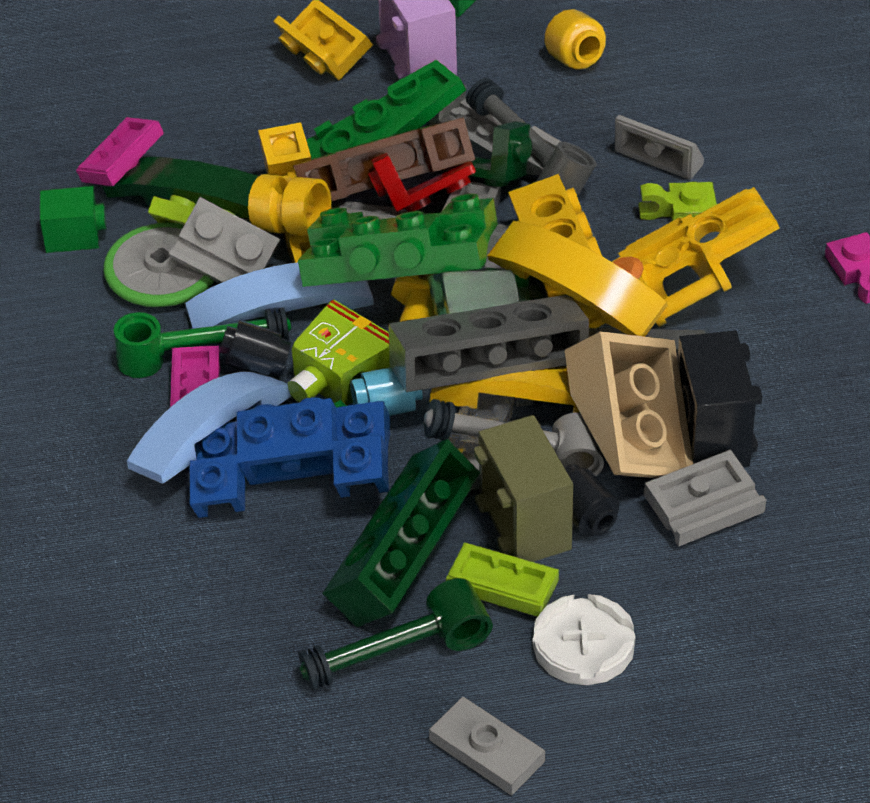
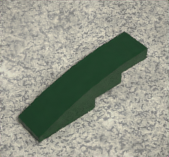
[101,157,259,218]

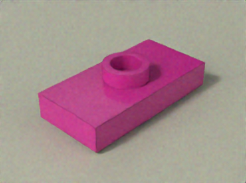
[76,117,164,186]
[170,345,220,407]

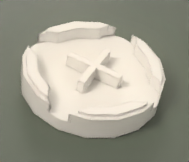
[533,594,636,685]

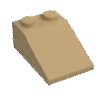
[565,331,693,478]

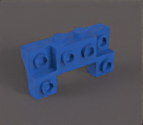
[190,397,390,518]

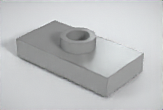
[429,697,545,796]

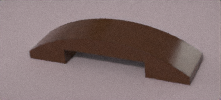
[293,117,475,201]

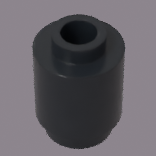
[219,320,291,376]
[564,464,620,536]

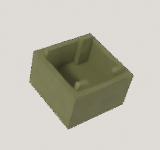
[474,415,573,562]

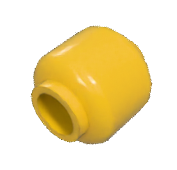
[544,9,606,70]

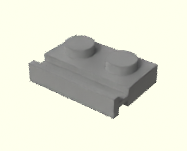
[168,197,280,284]
[644,450,767,547]

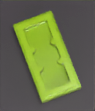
[446,542,559,617]

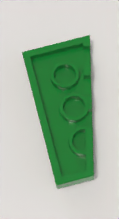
[306,60,466,159]

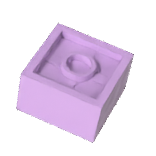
[376,0,457,79]

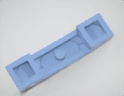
[185,263,374,329]
[127,372,292,484]

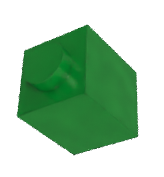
[40,186,107,253]

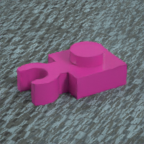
[825,232,870,304]

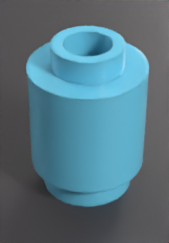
[350,367,423,416]

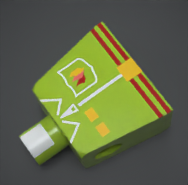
[287,299,390,405]

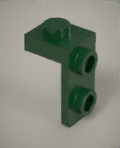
[442,121,532,187]

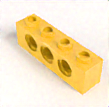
[508,174,602,318]

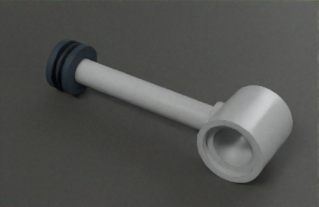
[424,399,604,476]

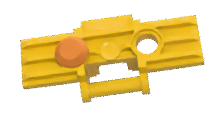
[588,187,780,328]

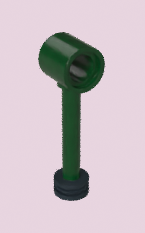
[298,578,493,691]

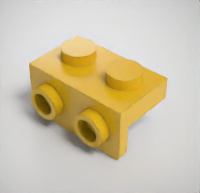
[273,0,373,80]

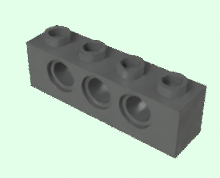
[388,295,589,392]

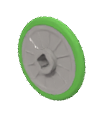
[104,223,214,307]

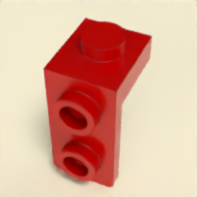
[368,152,476,212]

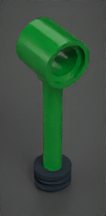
[114,307,291,378]

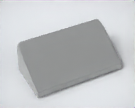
[615,115,704,180]

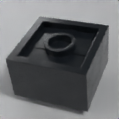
[678,330,763,467]

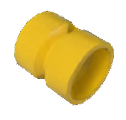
[248,174,332,236]

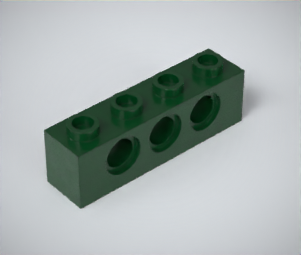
[322,439,481,627]

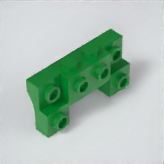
[298,193,498,287]

